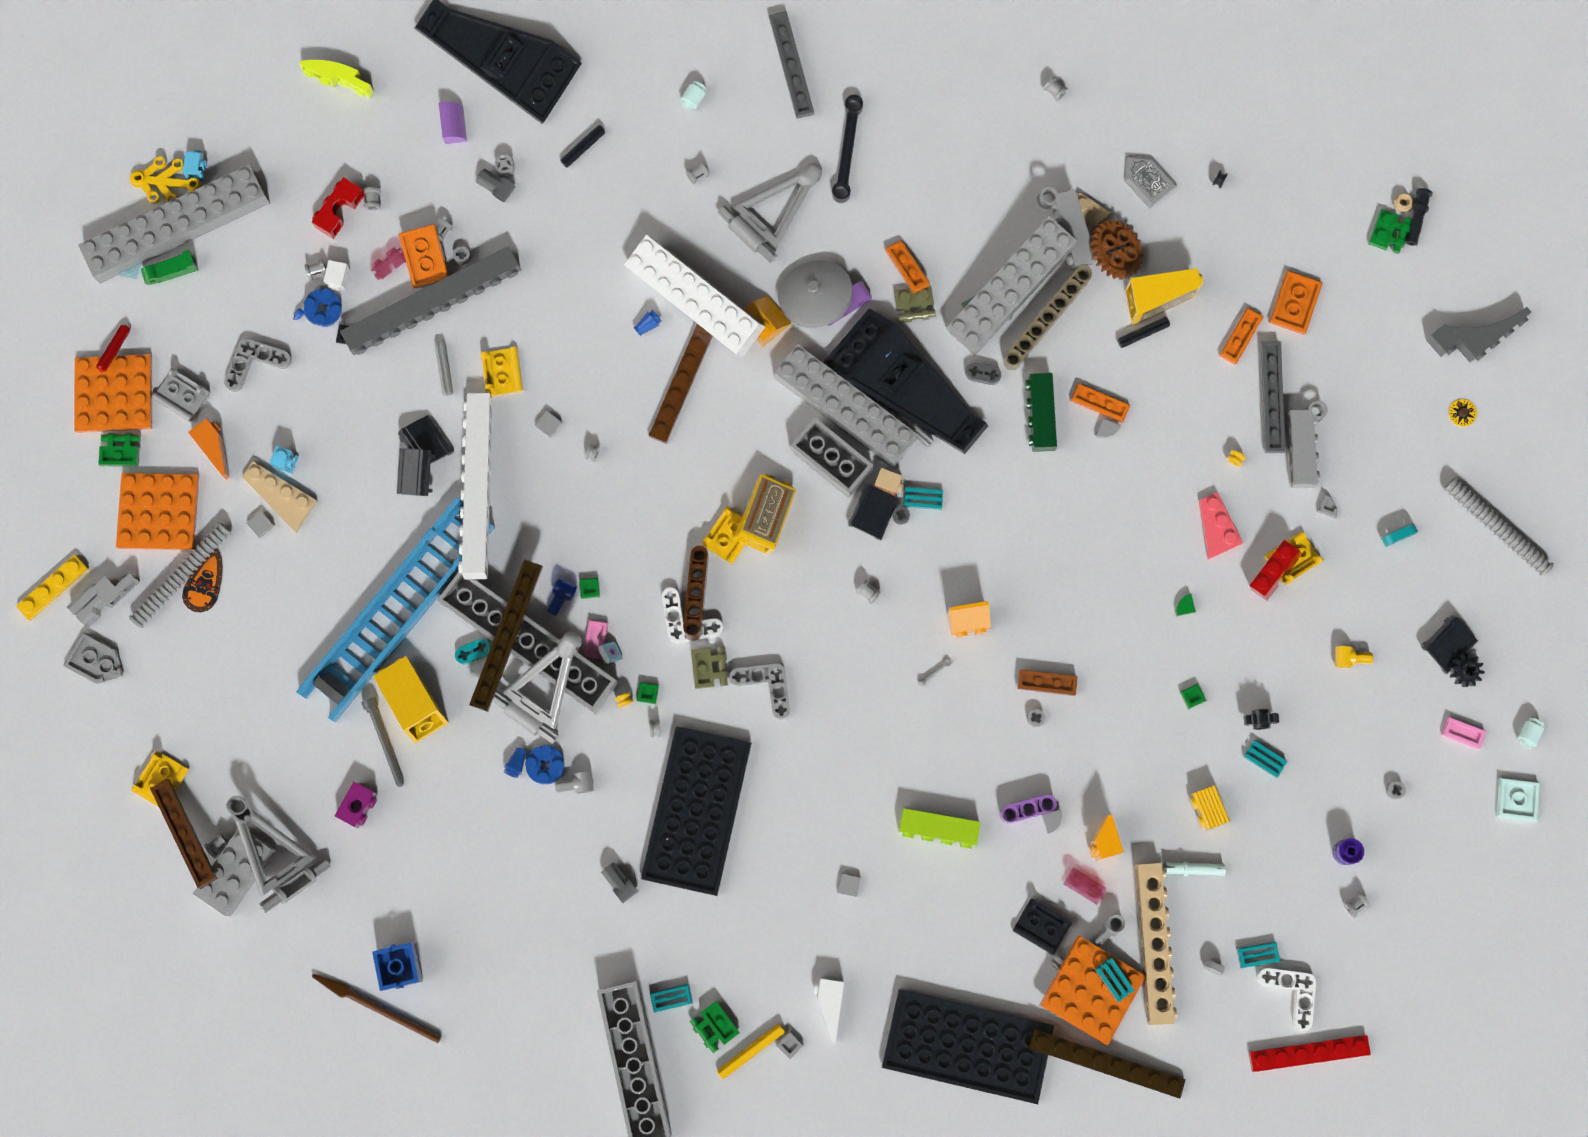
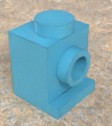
[182,150,207,181]
[270,446,299,474]

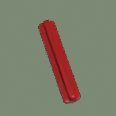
[96,325,131,373]

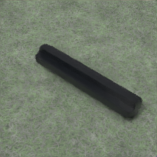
[560,125,605,168]
[1117,317,1170,348]

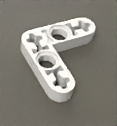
[662,587,723,643]
[1257,968,1316,1031]

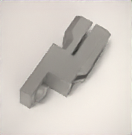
[67,573,140,627]

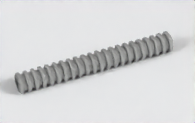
[1444,478,1554,576]
[129,522,231,628]

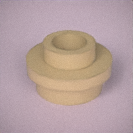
[1394,193,1413,212]

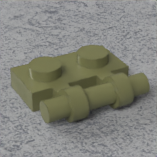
[894,286,936,323]
[691,647,729,689]

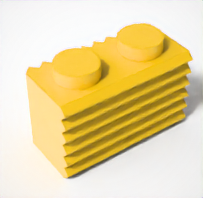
[1190,785,1230,831]

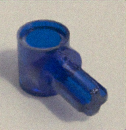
[547,577,577,616]

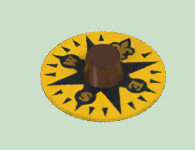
[1449,399,1477,427]

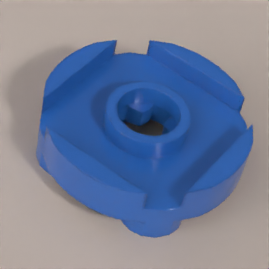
[304,289,342,327]
[525,745,565,785]

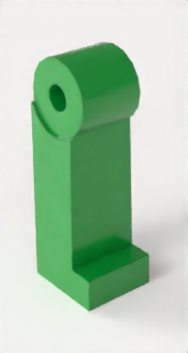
[141,249,198,285]

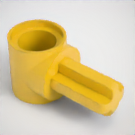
[1335,646,1373,668]

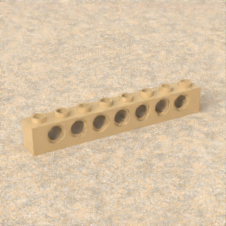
[1135,863,1177,1025]

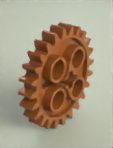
[1089,219,1144,280]

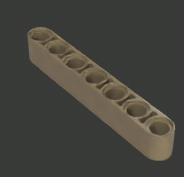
[1003,265,1092,370]

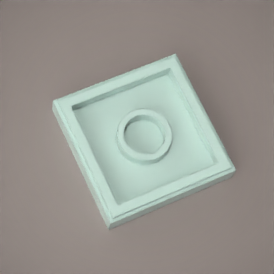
[1496,778,1540,822]

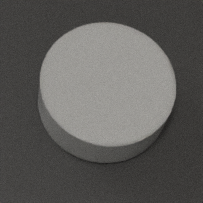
[1204,960,1225,975]

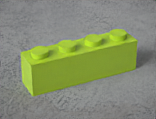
[898,808,981,849]

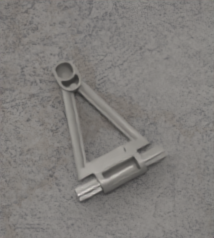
[717,163,822,263]
[493,631,582,744]
[226,796,330,913]

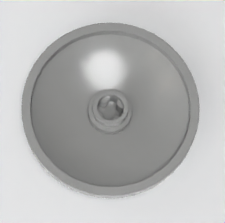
[778,260,853,328]

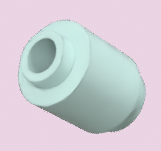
[681,81,706,110]
[1518,718,1544,748]

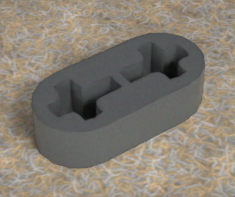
[965,363,1001,385]
[312,676,345,704]

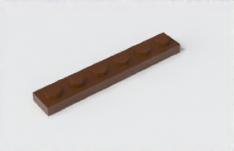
[150,778,218,889]

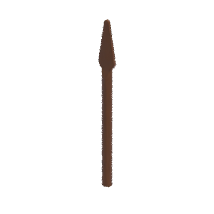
[312,974,442,1043]

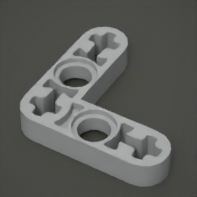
[224,339,292,392]
[729,663,790,720]

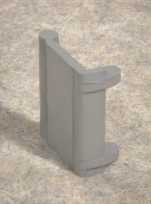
[152,367,210,422]

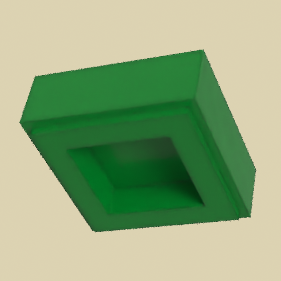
[579,577,600,599]
[637,682,659,705]
[1180,683,1207,709]

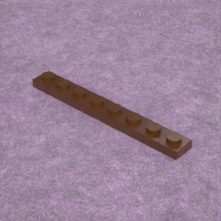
[649,323,713,444]

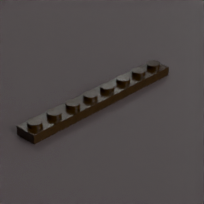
[469,559,543,712]
[1028,1029,1186,1099]

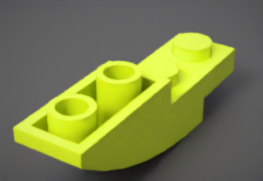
[299,60,373,98]

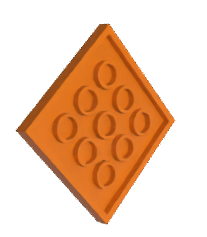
[74,354,152,433]
[116,473,199,550]
[1039,936,1146,1046]

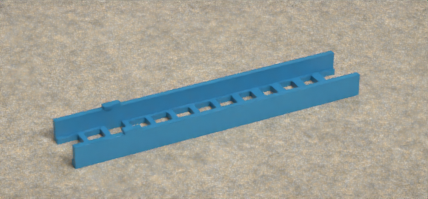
[296,497,495,723]

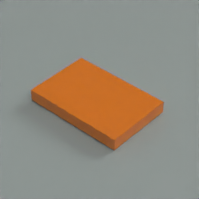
[398,224,449,288]
[1269,270,1323,335]

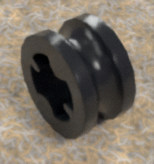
[1212,170,1228,189]

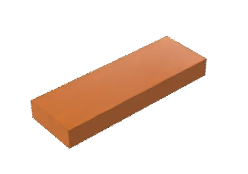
[885,240,930,294]
[1219,307,1264,365]
[1070,383,1130,423]

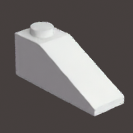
[814,979,844,1042]

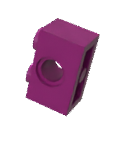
[334,781,377,828]

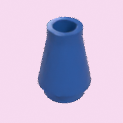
[633,309,662,336]
[504,748,527,778]

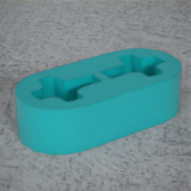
[1381,524,1418,547]
[455,639,491,665]

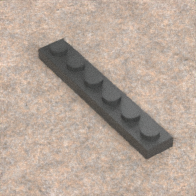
[769,11,814,119]
[1261,341,1285,453]

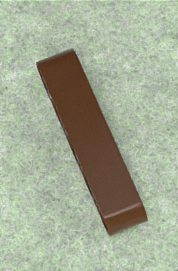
[683,545,709,641]

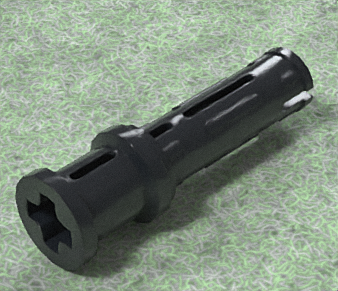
[1406,188,1433,246]

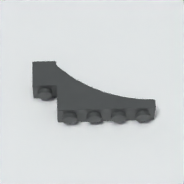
[1426,307,1531,363]

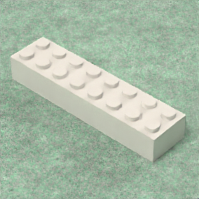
[624,235,765,357]

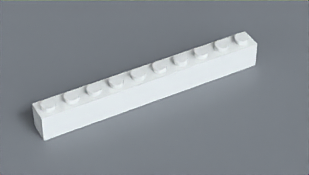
[459,393,492,579]

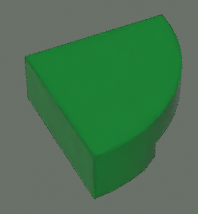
[1176,593,1196,617]

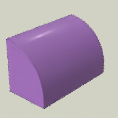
[439,102,467,144]

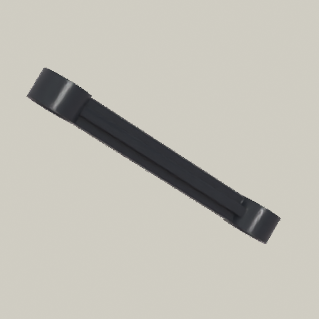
[832,95,863,203]

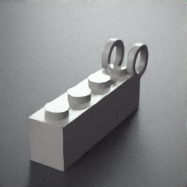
[1036,186,1096,270]
[1287,400,1328,488]

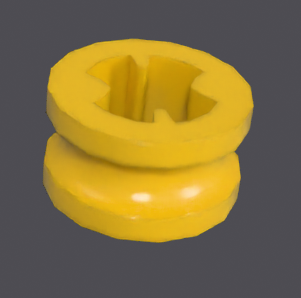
[1226,450,1246,467]
[614,692,634,708]

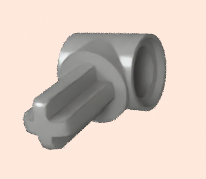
[555,771,594,794]
[1091,915,1125,947]

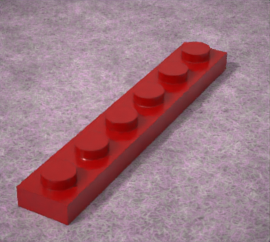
[1248,1035,1371,1072]

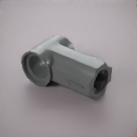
[476,168,515,202]
[601,862,639,903]

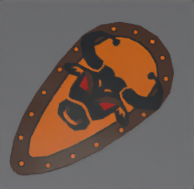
[182,549,223,613]

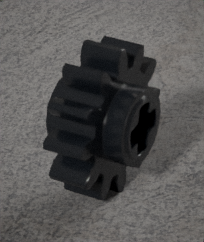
[1448,653,1485,687]
[1243,709,1279,730]

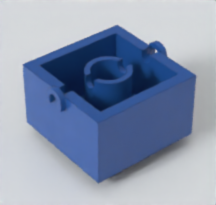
[372,942,423,991]

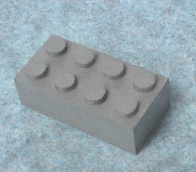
[790,417,874,498]
[193,829,276,916]

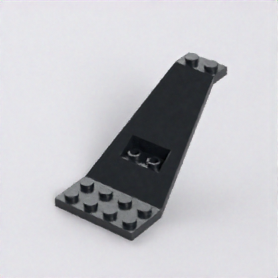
[414,0,582,124]
[823,308,988,454]

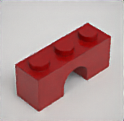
[312,177,365,240]
[1249,540,1302,601]

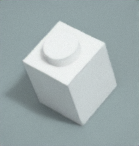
[323,260,350,291]

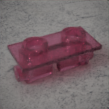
[370,247,406,281]
[1063,868,1107,905]

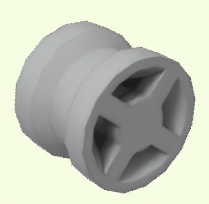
[495,154,515,177]

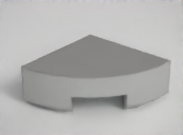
[1096,418,1120,438]
[1317,493,1337,519]
[1042,809,1062,834]

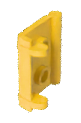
[480,347,523,396]
[702,506,745,564]
[1264,531,1324,585]
[131,751,189,806]

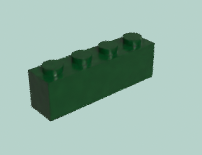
[1025,373,1057,452]

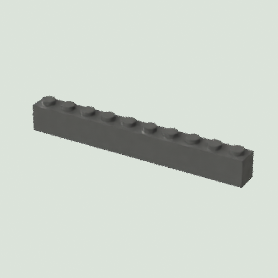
[340,246,521,355]

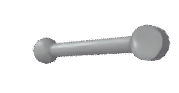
[918,659,951,686]

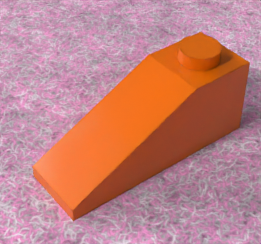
[188,418,230,480]

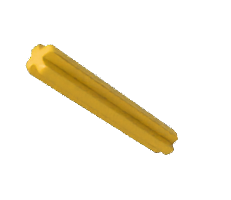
[717,1023,785,1079]

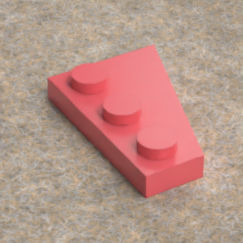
[1199,492,1243,560]

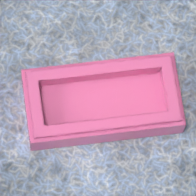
[583,620,608,661]
[1442,717,1486,749]

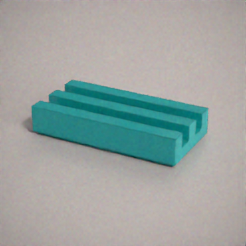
[904,487,943,510]
[1243,740,1288,778]
[1237,942,1280,968]
[1095,958,1135,1002]
[650,984,693,1013]

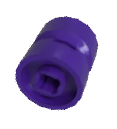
[1333,838,1364,865]

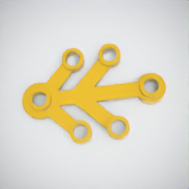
[130,156,203,204]

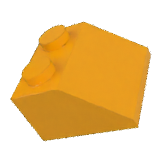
[744,296,792,347]
[947,601,991,638]
[1089,814,1124,861]

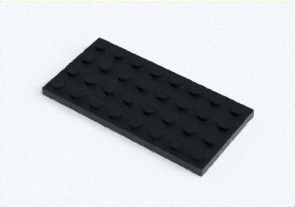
[641,726,752,896]
[881,989,1054,1105]

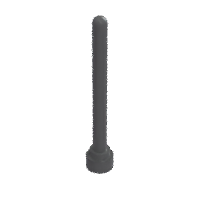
[361,697,404,787]

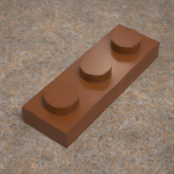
[1017,669,1078,696]

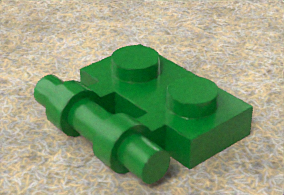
[1368,209,1411,254]
[98,433,141,466]
[689,1001,740,1053]

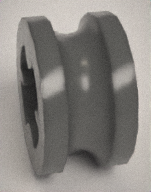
[892,506,910,525]

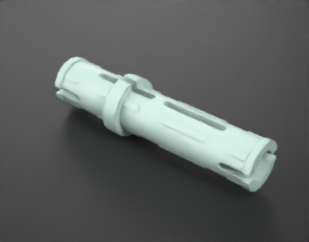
[1164,861,1226,877]

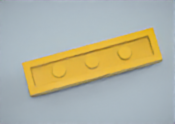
[16,554,89,621]

